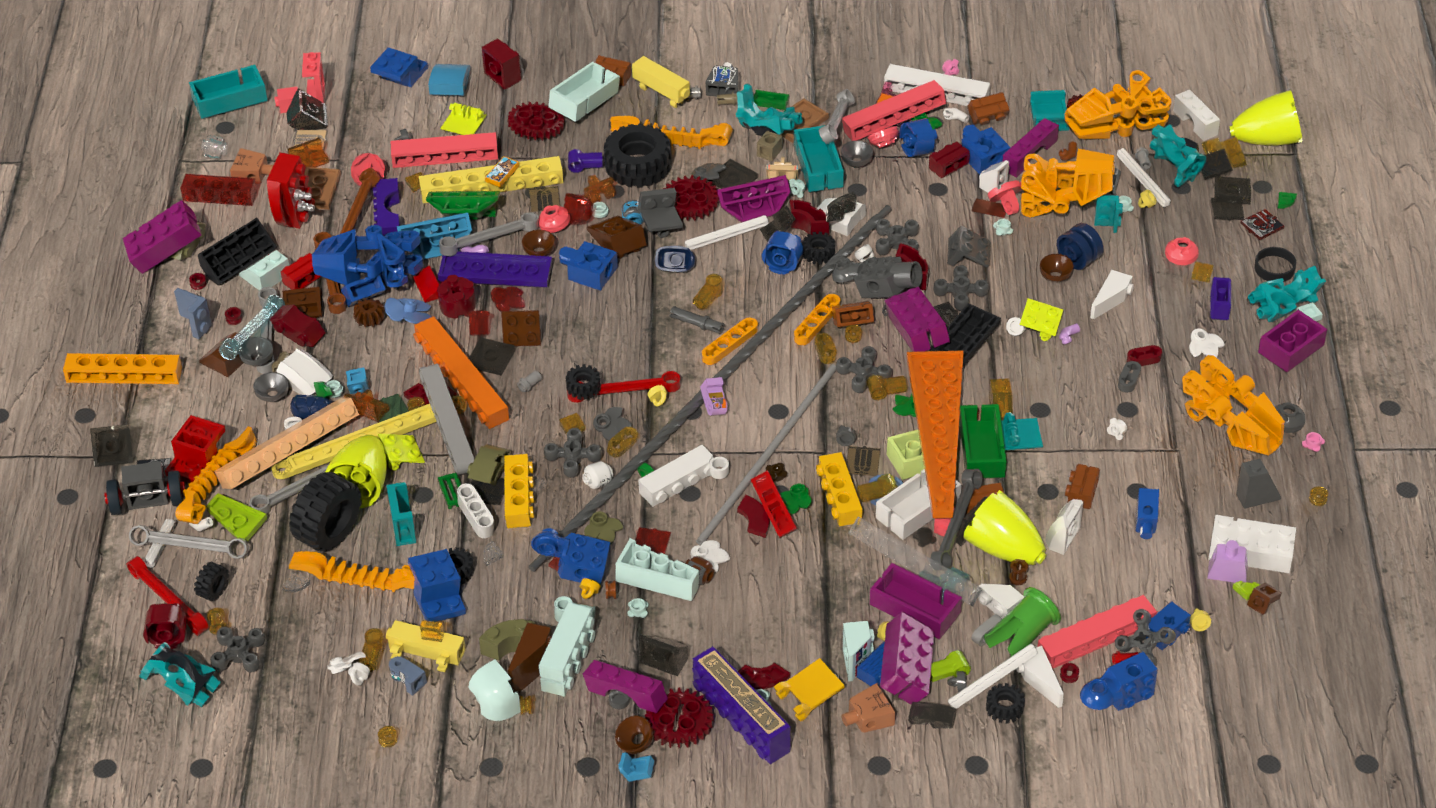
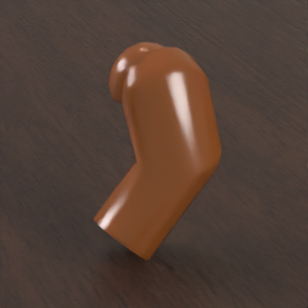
[1059,141,1077,161]

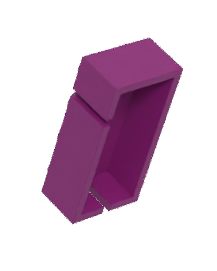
[123,200,202,274]
[884,287,950,352]
[870,563,962,640]
[880,612,934,706]

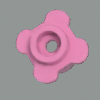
[942,59,959,75]
[1302,432,1325,452]

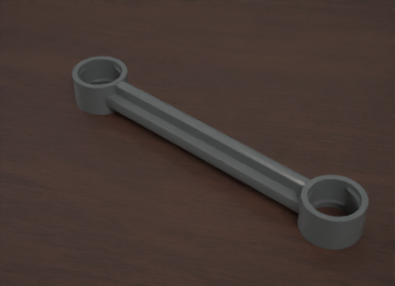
[930,469,982,571]

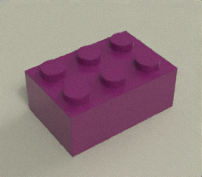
[1258,309,1327,372]

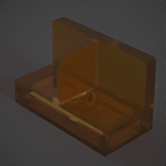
[287,137,329,168]
[344,389,389,423]

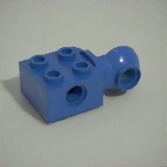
[531,528,610,585]
[1080,652,1158,711]

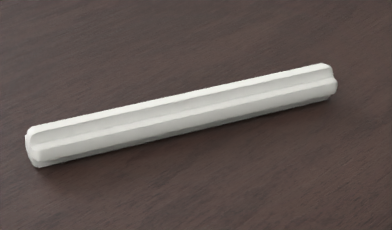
[1117,148,1171,207]
[685,215,769,250]
[948,644,1038,710]

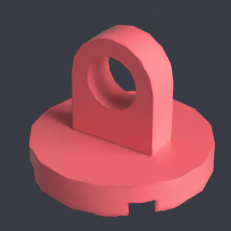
[351,153,385,188]
[988,180,1022,215]

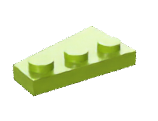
[206,493,267,544]

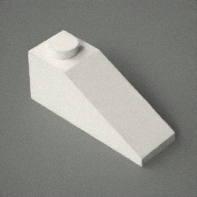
[1090,270,1134,319]
[1016,646,1064,708]

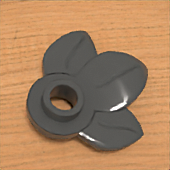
[692,163,727,180]
[593,407,632,442]

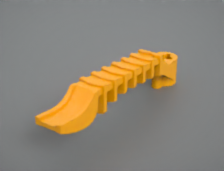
[610,116,733,149]
[175,427,257,524]
[289,551,415,592]

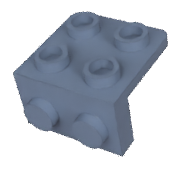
[174,288,212,339]

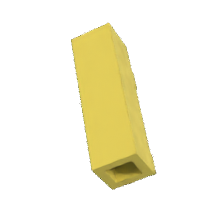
[632,56,690,108]
[386,620,466,672]

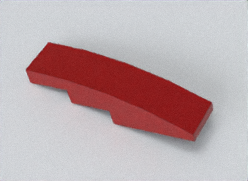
[750,470,797,538]

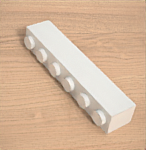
[884,64,990,106]

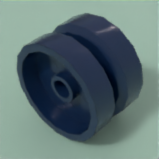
[1056,223,1104,270]

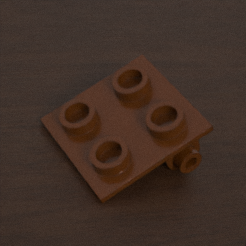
[501,310,541,347]

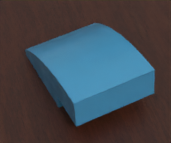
[428,64,470,95]

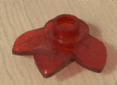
[490,286,525,312]

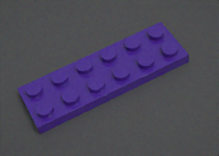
[438,252,552,287]

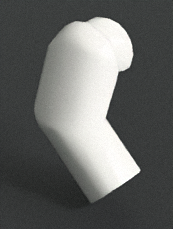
[943,108,970,123]
[189,517,213,532]

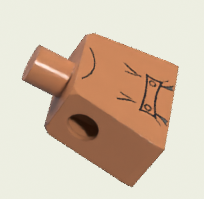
[230,148,273,184]
[841,683,895,733]

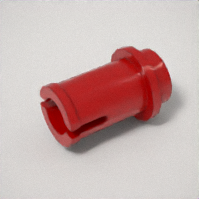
[1112,651,1139,665]

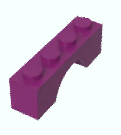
[1003,118,1059,178]
[583,660,668,713]

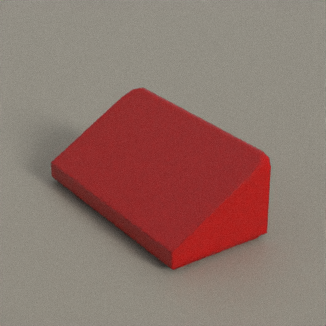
[413,265,439,303]

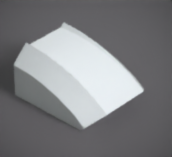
[817,198,866,236]
[276,348,333,395]
[1045,499,1083,555]

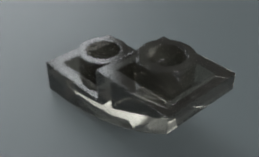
[826,192,857,223]
[760,206,795,242]
[908,702,957,729]

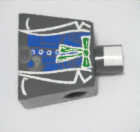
[705,62,738,97]

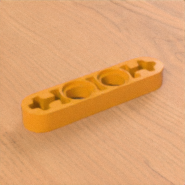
[794,294,840,345]
[702,317,758,365]

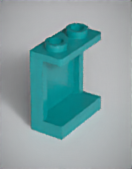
[1030,90,1070,131]
[386,482,416,546]

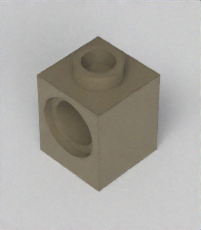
[757,131,782,161]

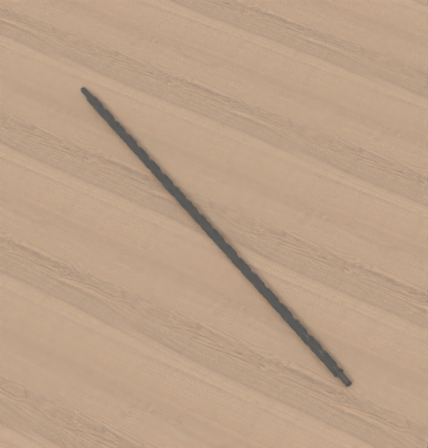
[529,205,891,572]

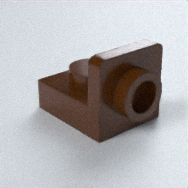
[1247,582,1282,615]

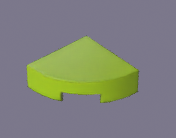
[1233,581,1260,600]

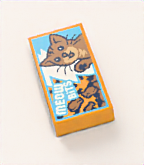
[485,156,519,187]

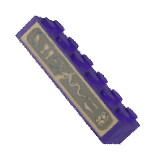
[692,646,790,765]

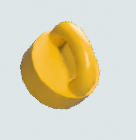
[579,578,601,599]

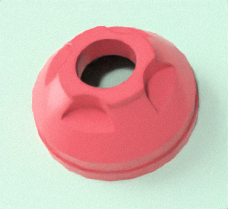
[867,126,899,148]
[539,205,570,233]
[1165,237,1199,265]

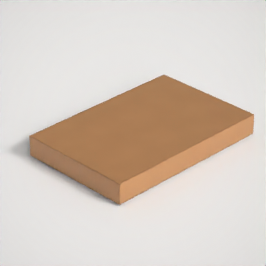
[780,98,829,143]
[305,167,341,210]

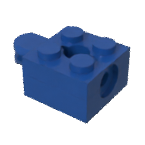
[961,125,1011,175]
[559,241,618,291]

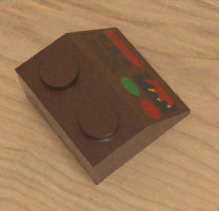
[199,332,248,377]

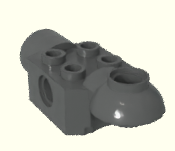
[832,256,922,298]

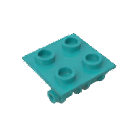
[1001,412,1043,450]

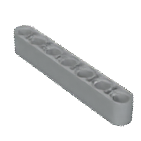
[419,363,474,475]

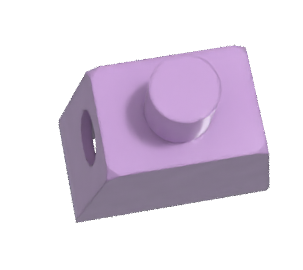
[1207,540,1248,583]

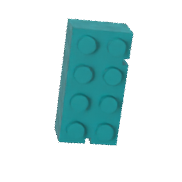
[189,65,268,119]
[794,125,844,192]

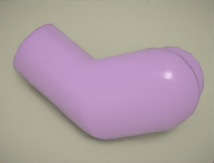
[461,244,489,253]
[1059,323,1080,345]

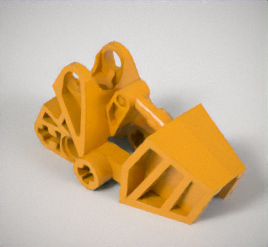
[1065,70,1171,139]
[1021,149,1115,217]
[1182,355,1285,455]

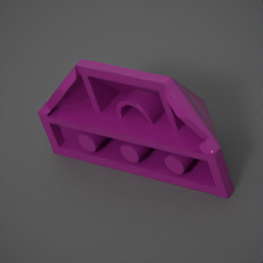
[717,175,790,222]

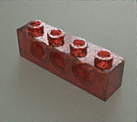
[180,174,257,206]

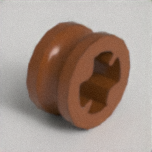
[605,581,616,599]

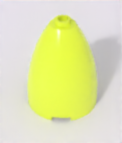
[1229,90,1302,146]
[325,435,387,508]
[963,490,1047,565]

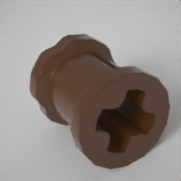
[1009,559,1028,586]

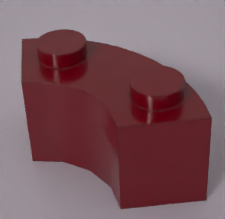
[790,200,829,236]
[895,243,928,290]
[269,305,326,347]

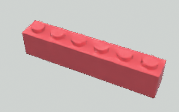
[842,80,946,141]
[391,132,498,168]
[1037,595,1157,669]

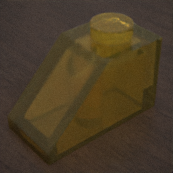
[989,378,1013,421]

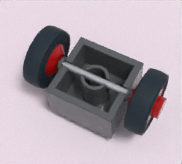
[104,461,186,515]

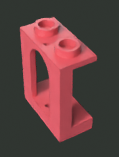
[302,52,325,107]

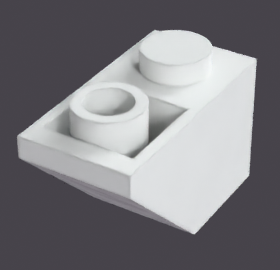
[977,584,1024,618]

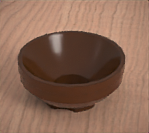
[522,230,555,256]
[1040,254,1074,282]
[615,716,653,754]

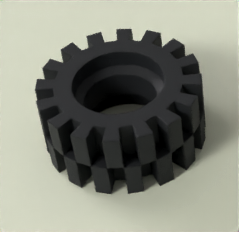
[802,231,835,265]
[566,364,601,400]
[449,547,474,584]
[194,562,229,601]
[986,683,1025,724]

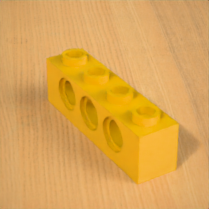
[816,452,862,527]
[504,454,534,528]

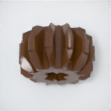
[353,298,385,328]

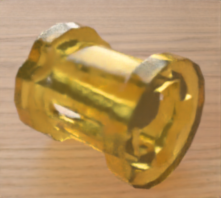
[206,608,228,635]

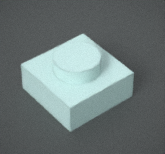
[1296,302,1323,321]

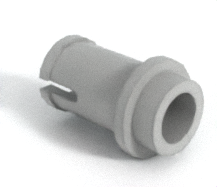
[688,86,701,100]
[1135,147,1151,170]
[517,370,542,392]

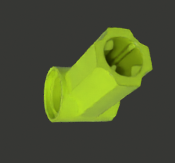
[930,650,971,682]

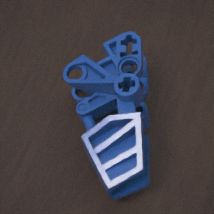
[312,225,423,287]

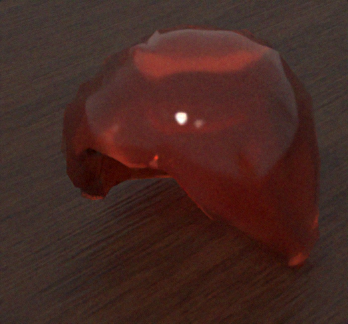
[564,193,594,225]

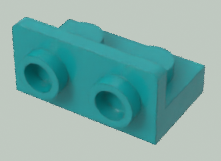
[1094,195,1123,233]

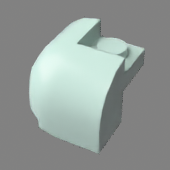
[468,660,521,721]

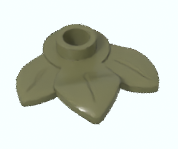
[584,511,623,544]

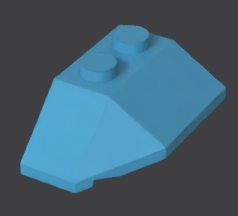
[397,213,472,260]

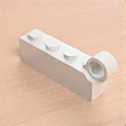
[638,445,729,507]

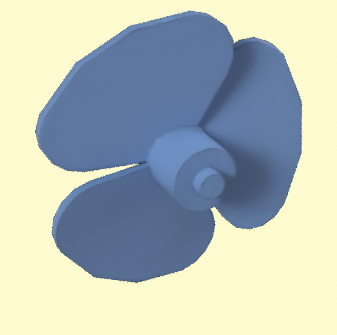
[384,298,432,324]

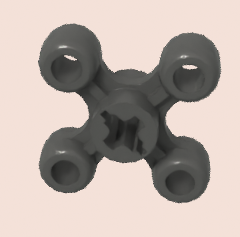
[876,219,919,255]
[933,265,989,311]
[836,346,892,393]
[544,428,602,478]
[1115,609,1176,666]
[211,627,265,673]

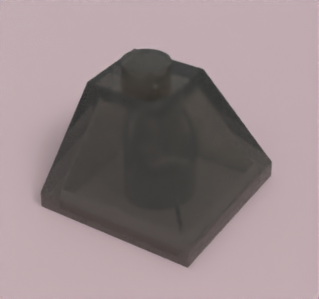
[286,88,328,130]
[90,424,134,467]
[639,634,688,677]

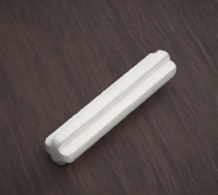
[143,519,176,568]

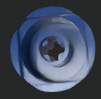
[899,118,937,157]
[762,231,803,274]

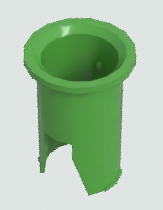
[984,587,1061,656]

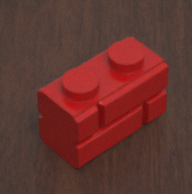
[280,253,322,290]

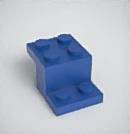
[370,47,428,87]
[408,549,466,624]

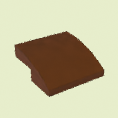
[283,287,322,318]

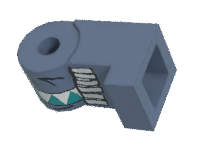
[389,656,427,696]

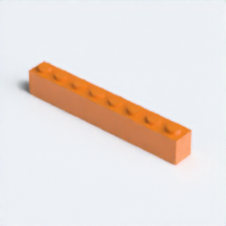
[413,316,509,429]

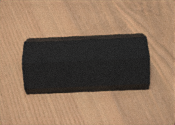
[198,217,277,285]
[930,303,1001,366]

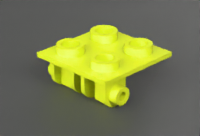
[441,102,487,135]
[1019,298,1063,341]
[378,434,425,471]

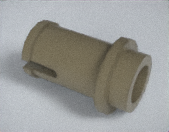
[717,92,738,106]
[272,351,290,372]

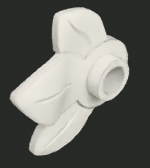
[1189,329,1225,358]
[690,540,730,572]
[327,652,366,674]

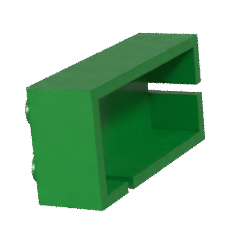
[959,404,1006,478]

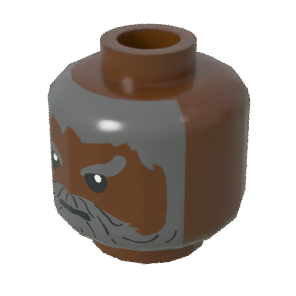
[685,556,715,586]

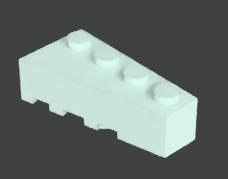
[616,538,699,601]

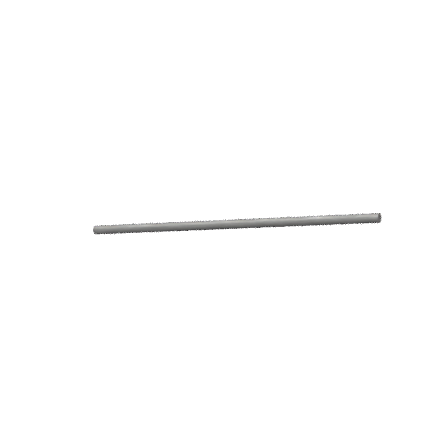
[696,364,836,545]

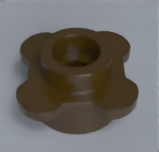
[766,462,787,482]

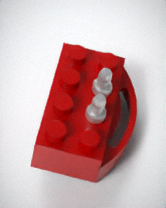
[267,152,315,229]

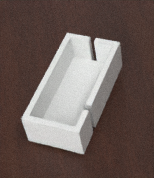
[876,469,961,540]
[1208,515,1296,573]

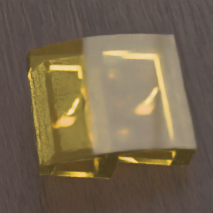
[1201,137,1247,169]

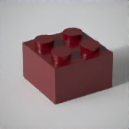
[481,38,521,90]

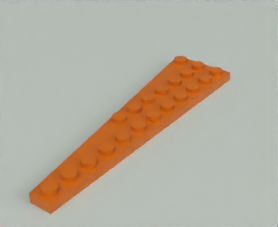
[906,351,964,518]

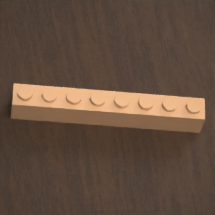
[214,397,359,489]

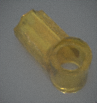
[693,274,722,310]
[867,375,907,400]
[857,474,898,502]
[359,628,385,672]

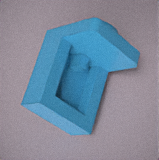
[346,367,369,394]
[619,752,655,782]

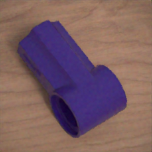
[568,149,603,173]

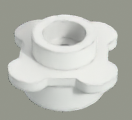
[1107,418,1127,440]

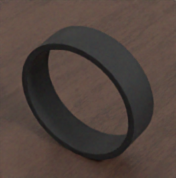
[1254,247,1297,282]

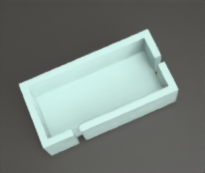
[548,62,620,122]
[539,603,595,697]

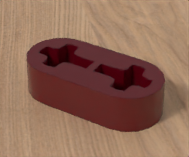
[1127,345,1162,366]

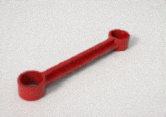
[567,371,681,403]
[126,556,209,636]

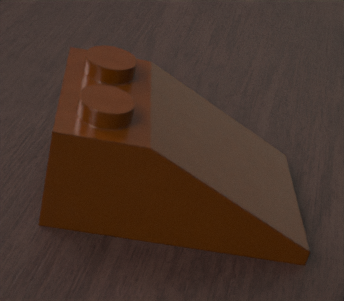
[586,215,647,258]
[508,623,552,694]

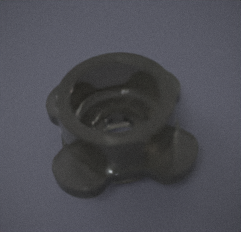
[913,527,936,547]

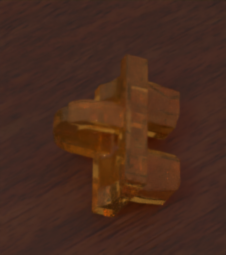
[582,175,615,205]

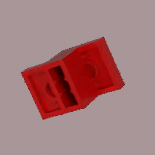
[165,415,226,483]

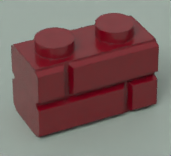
[929,141,970,179]

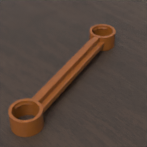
[340,168,380,234]
[313,232,347,314]

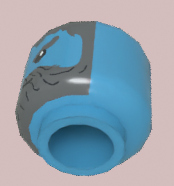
[621,200,644,224]

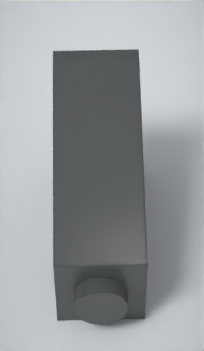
[1236,459,1281,509]

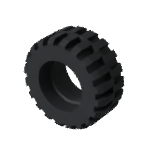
[604,124,671,188]
[289,472,362,552]

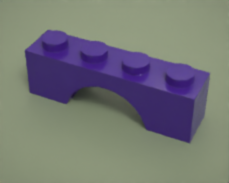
[373,178,400,236]

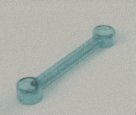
[219,295,285,360]

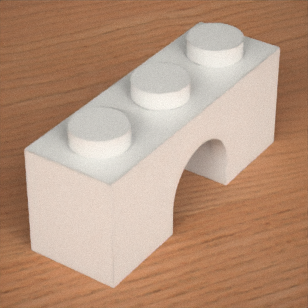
[1173,90,1220,141]

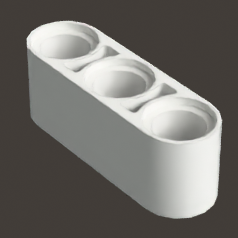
[457,483,494,538]

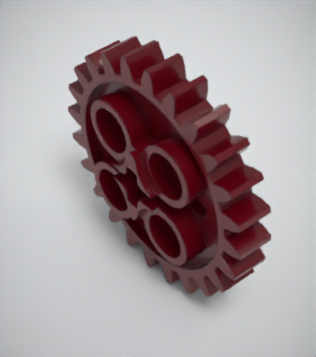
[508,102,564,140]
[663,175,719,221]
[645,687,713,749]

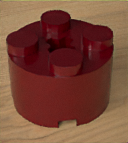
[437,275,476,319]
[143,603,187,649]

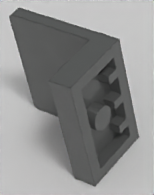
[638,188,683,232]
[947,226,991,268]

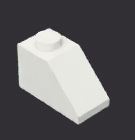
[979,160,1009,193]

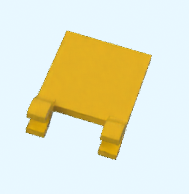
[774,658,845,722]

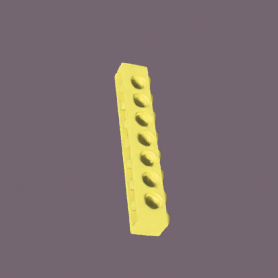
[419,156,563,203]

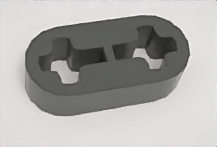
[1118,361,1141,393]

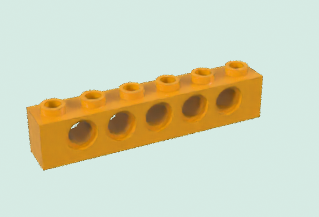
[63,353,182,384]

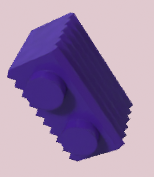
[1210,277,1231,320]

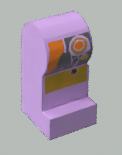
[700,377,727,416]

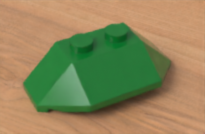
[426,191,500,220]

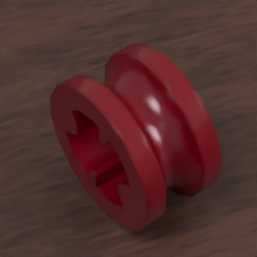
[189,273,207,290]
[225,307,242,325]
[1060,663,1079,683]

